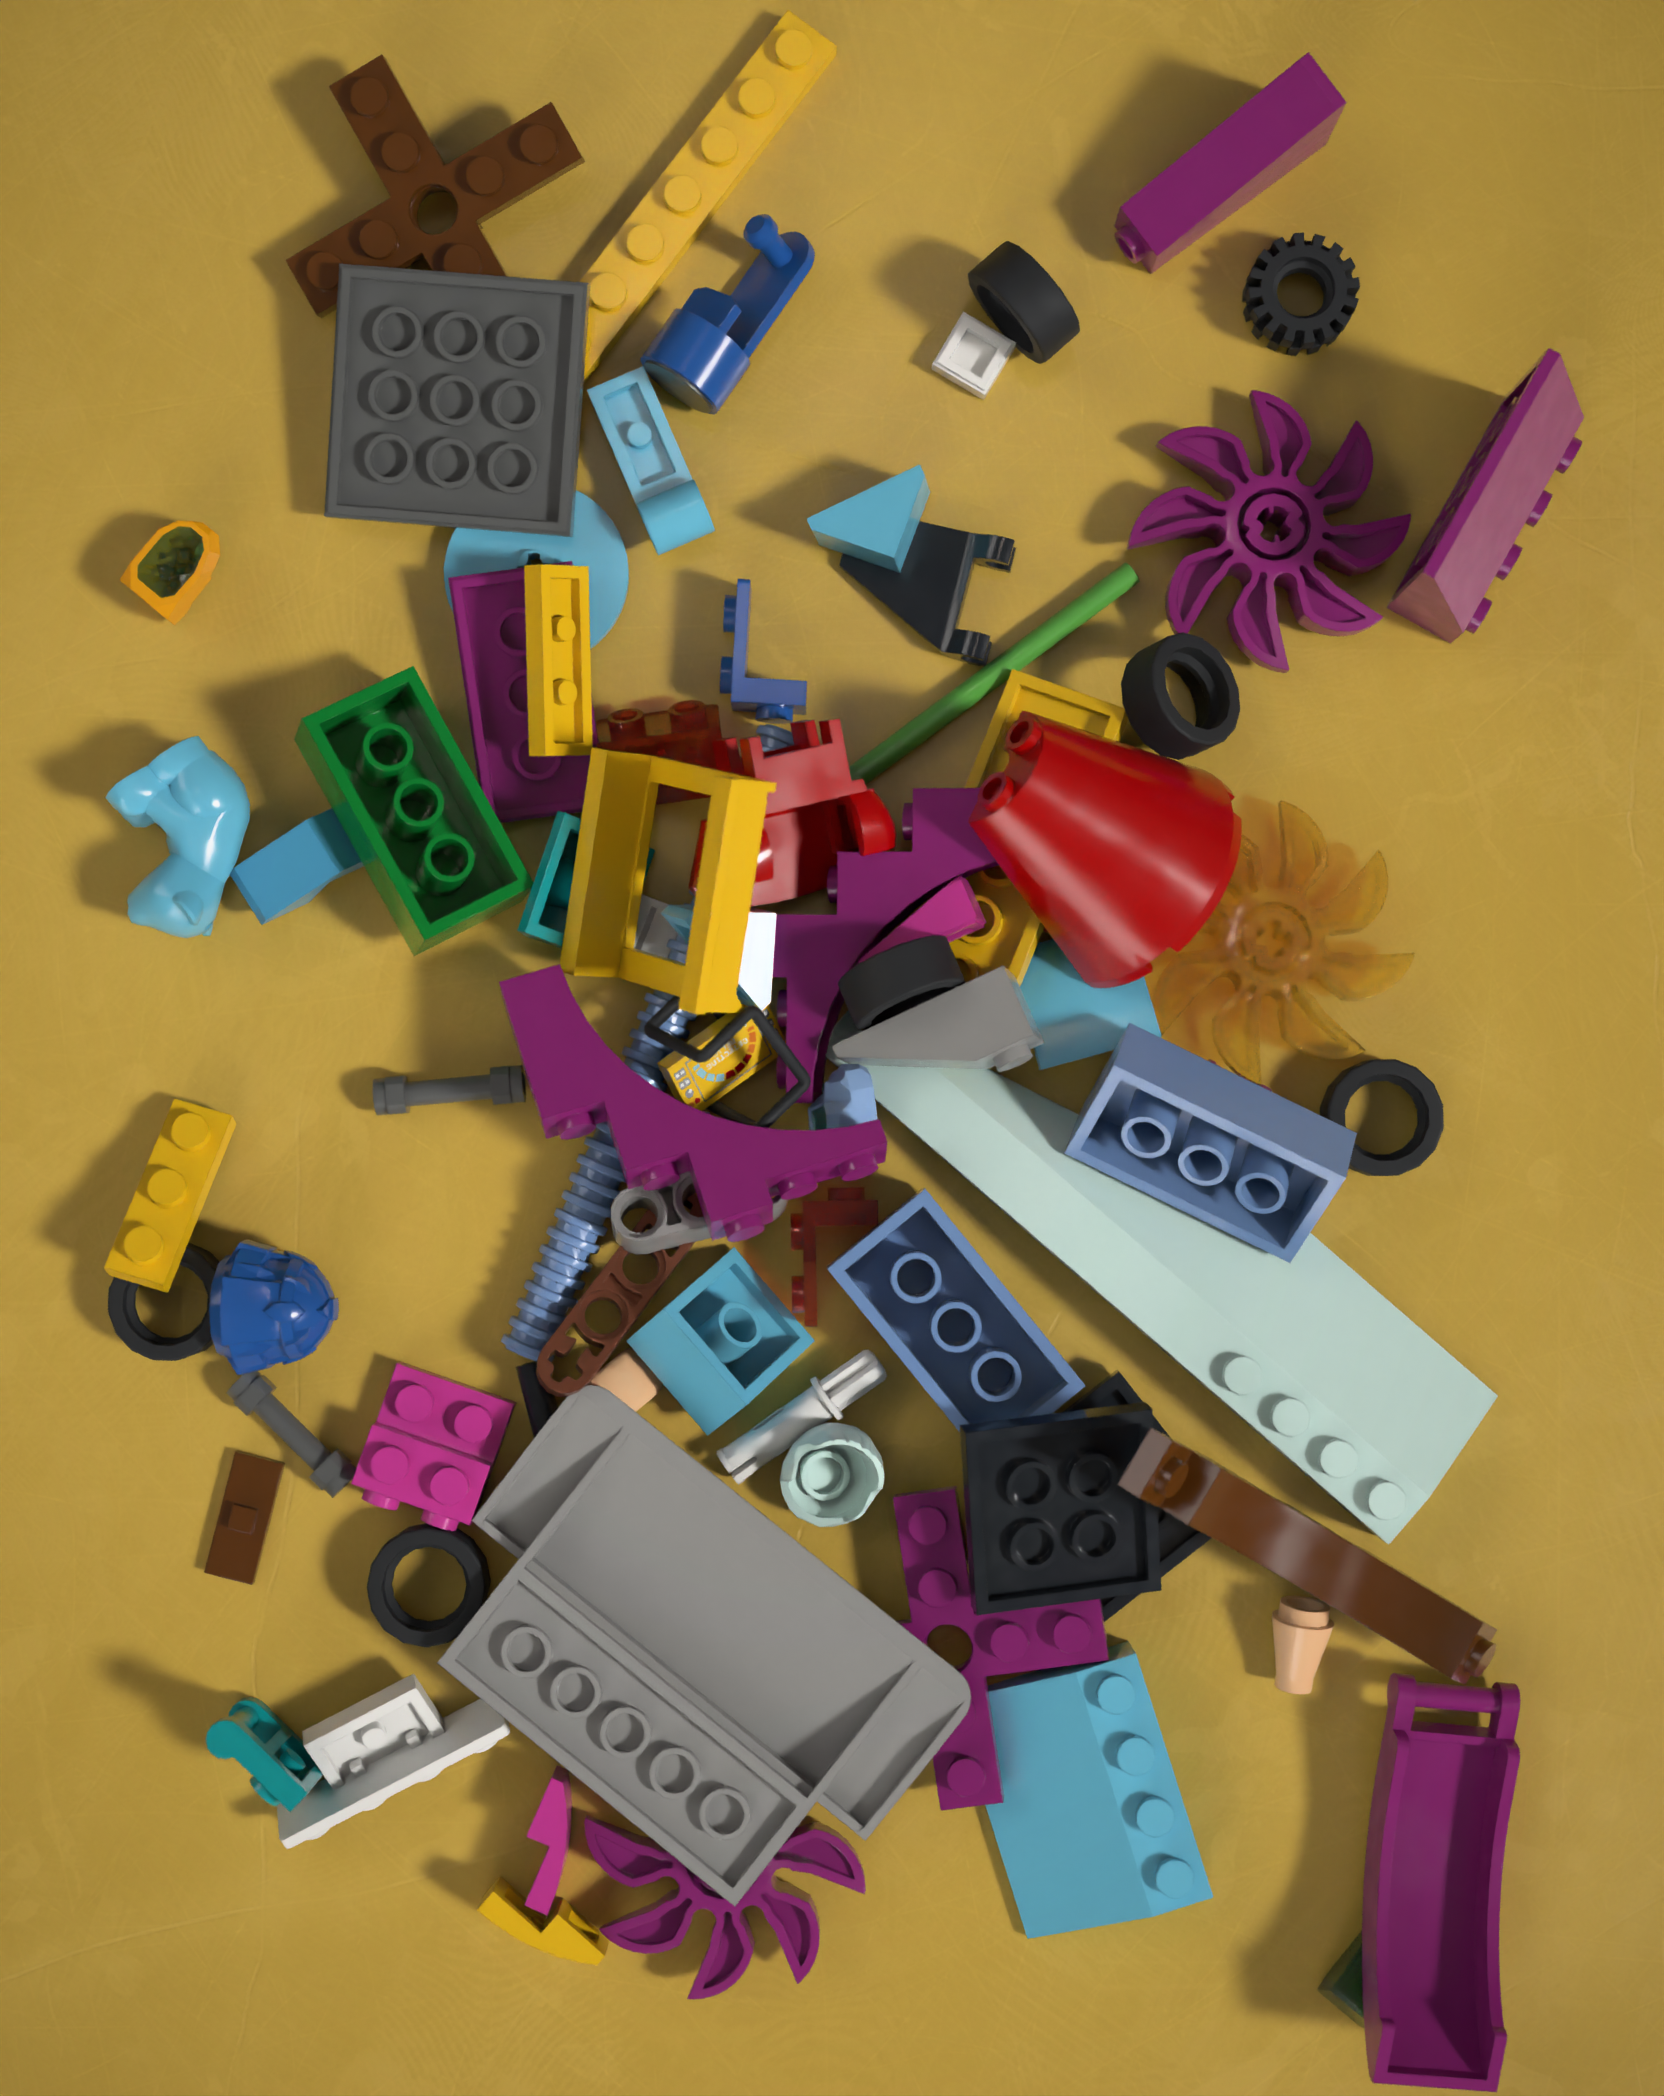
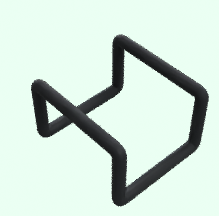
[644,995,811,1128]

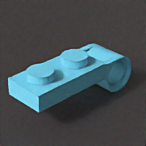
[587,366,715,555]

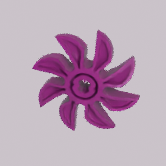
[1127,390,1411,673]
[584,1815,866,2000]

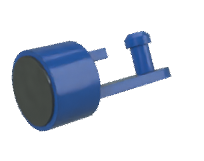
[640,214,815,415]

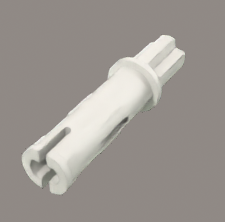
[716,1350,887,1484]

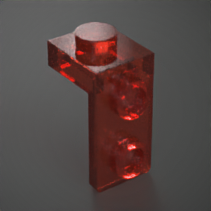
[790,1187,878,1327]

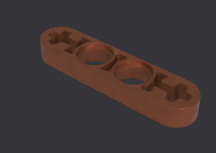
[536,1194,704,1397]

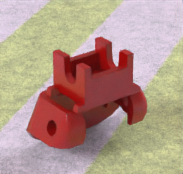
[688,718,897,906]

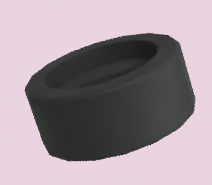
[968,241,1080,364]
[1121,632,1240,760]
[837,935,966,1031]
[1320,1059,1444,1176]
[108,1243,219,1361]
[366,1523,491,1647]

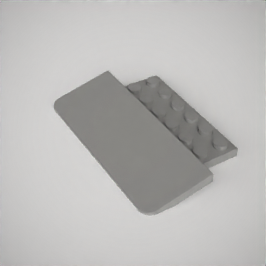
[437,1385,971,1906]

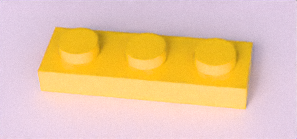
[524,564,593,756]
[104,1098,236,1293]

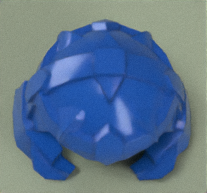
[209,1240,339,1375]

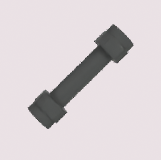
[373,1065,526,1116]
[227,1371,356,1498]

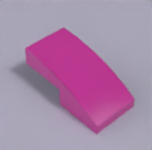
[524,1765,572,1915]

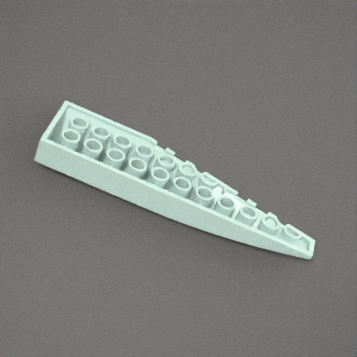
[826,1010,1498,1545]

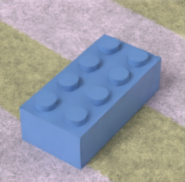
[1064,1023,1357,1263]
[827,1188,1086,1432]

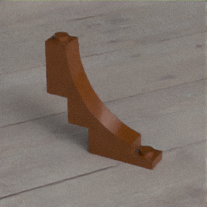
[1118,1428,1497,1685]

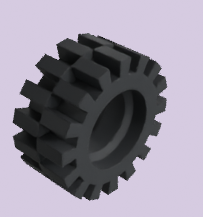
[1242,232,1360,356]

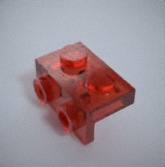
[596,700,722,805]

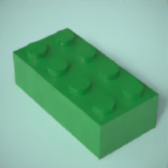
[294,666,533,956]

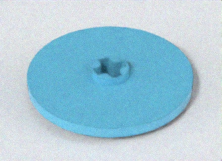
[444,490,629,650]

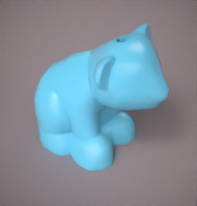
[106,736,250,938]

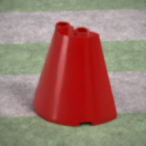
[967,711,1242,988]

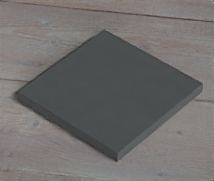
[324,264,590,537]

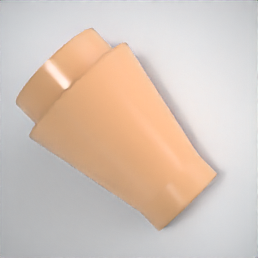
[1272,1595,1334,1694]

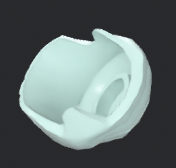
[780,1422,885,1527]

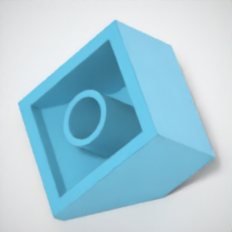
[626,1247,815,1436]

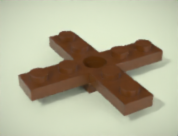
[285,54,585,318]

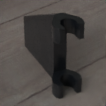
[839,521,1016,667]

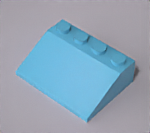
[985,1641,1213,1939]

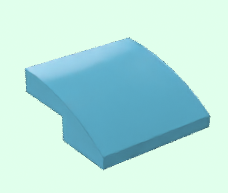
[1020,939,1162,1070]

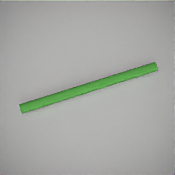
[849,562,1140,785]

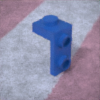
[720,579,807,724]

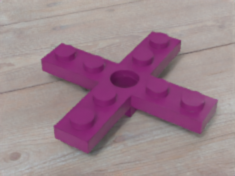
[893,1486,1109,1811]

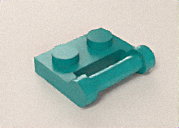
[206,1697,323,1812]

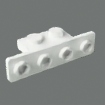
[277,1674,510,1849]

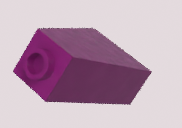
[1114,52,1347,274]

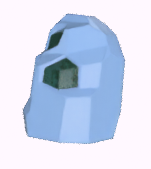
[808,1064,877,1130]

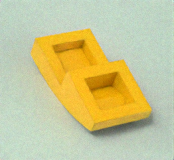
[477,1876,610,1966]

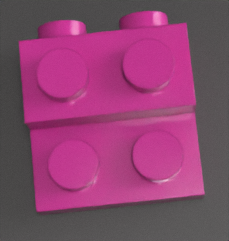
[351,1361,516,1531]

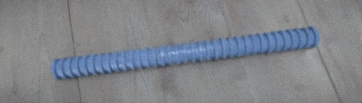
[501,724,794,1362]

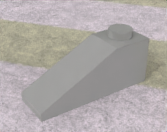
[832,966,1044,1072]

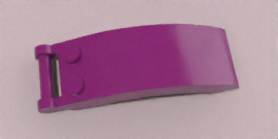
[1362,1673,1520,2092]

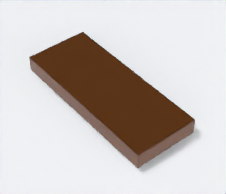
[204,1451,285,1585]

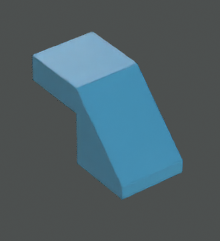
[230,808,364,925]

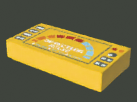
[657,1004,786,1111]

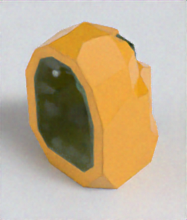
[119,520,220,626]

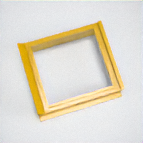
[560,747,777,1014]

